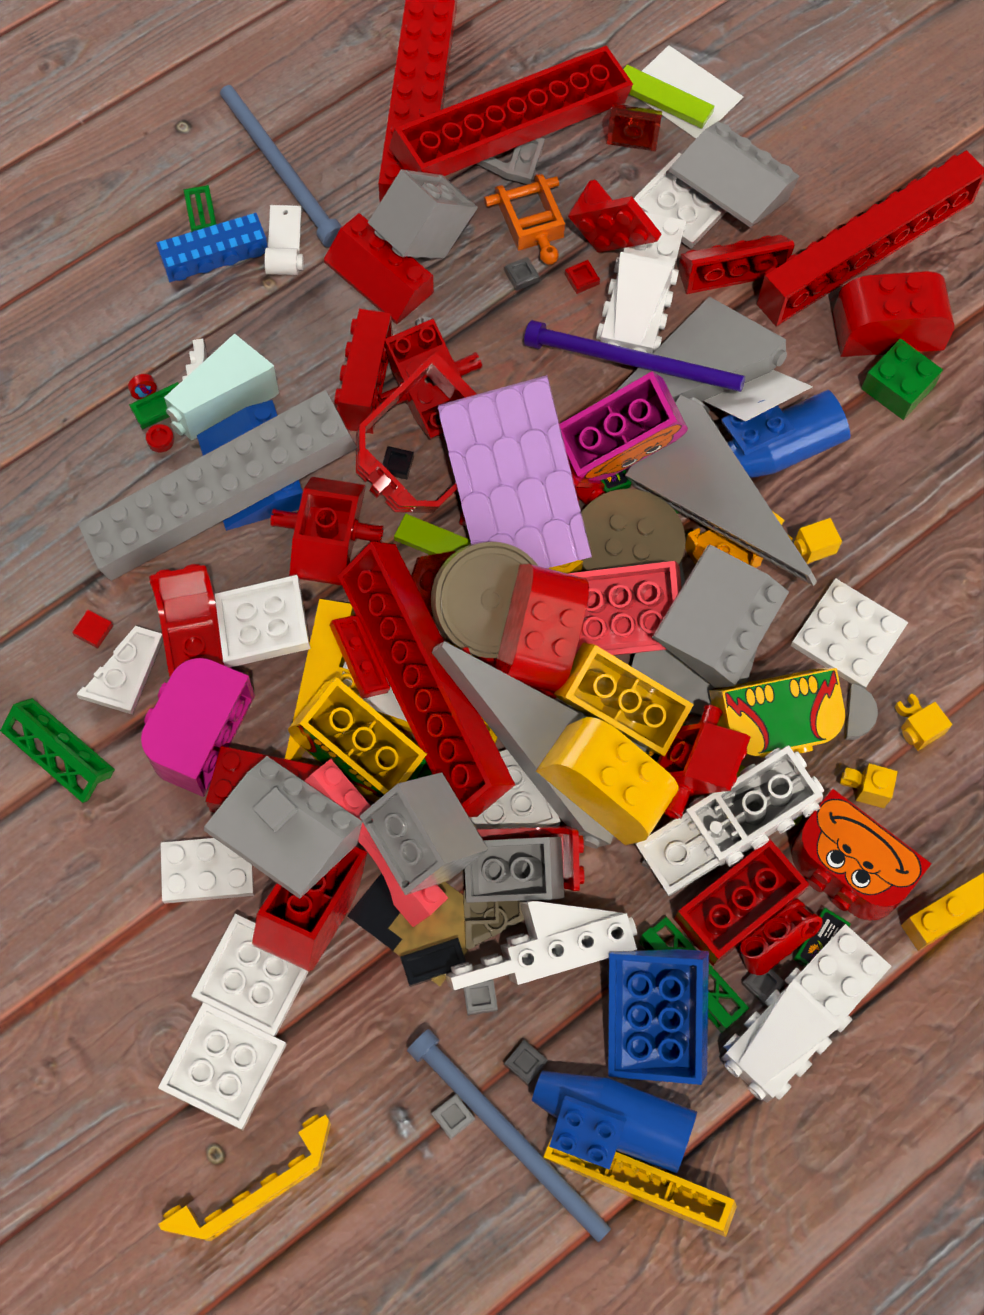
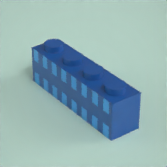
[156,213,268,283]

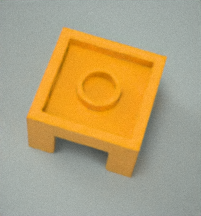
[685,528,763,568]

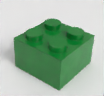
[861,338,943,420]

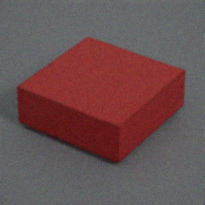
[565,260,600,294]
[72,610,113,649]

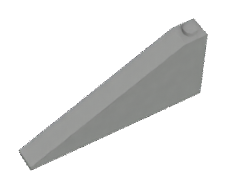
[614,296,787,402]
[625,395,817,586]
[432,641,646,849]

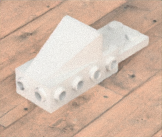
[596,212,686,354]
[636,745,824,897]
[445,900,637,990]
[721,924,892,1103]

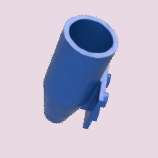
[721,390,851,478]
[532,1071,697,1174]

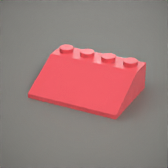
[568,561,682,656]

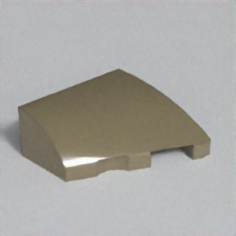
[463,890,524,949]

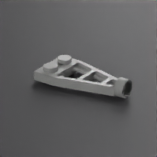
[476,138,545,184]

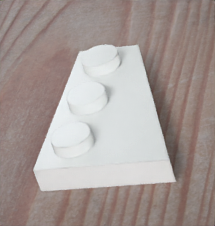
[76,626,163,715]

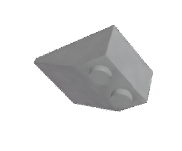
[465,837,564,903]

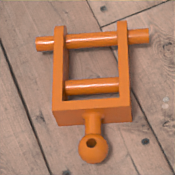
[484,173,565,265]

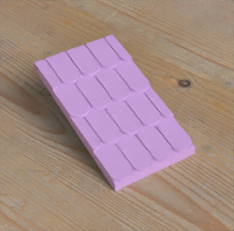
[438,375,592,568]

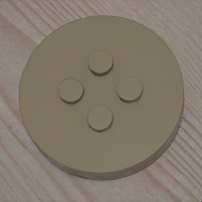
[581,489,686,572]
[431,542,538,658]

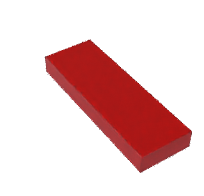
[329,615,390,699]

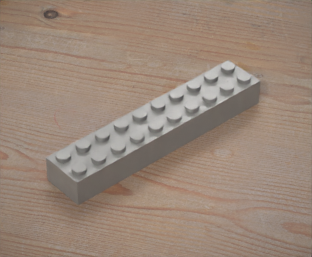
[78,390,357,581]

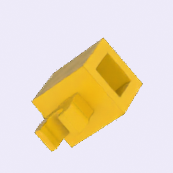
[794,518,842,564]
[895,694,953,751]
[840,763,898,808]

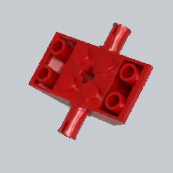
[378,318,482,439]
[270,477,384,586]
[657,705,751,819]

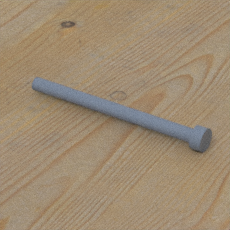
[220,85,342,247]
[407,1029,612,1242]

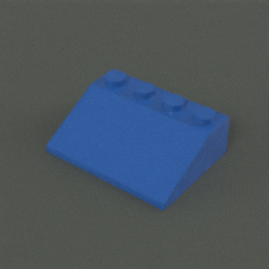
[197,400,303,531]
[608,949,709,1085]

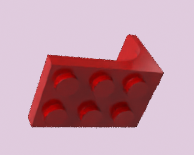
[568,180,662,253]
[149,564,225,677]
[476,826,585,891]

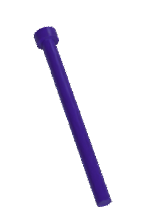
[524,320,745,392]

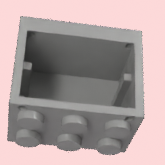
[368,169,478,259]
[359,772,488,895]

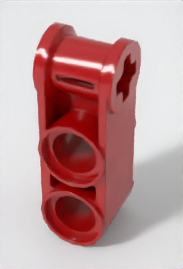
[740,899,822,976]

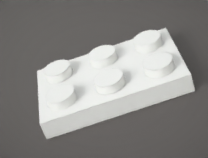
[161,838,254,904]

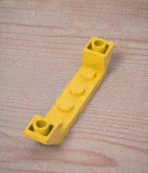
[158,1114,331,1241]

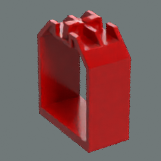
[356,352,477,513]

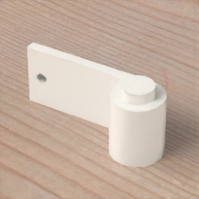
[265,205,304,275]

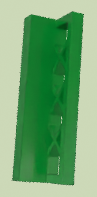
[0,698,115,803]
[639,917,749,1034]

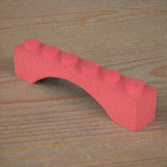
[304,759,448,927]

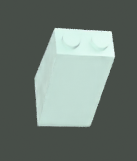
[164,334,279,440]

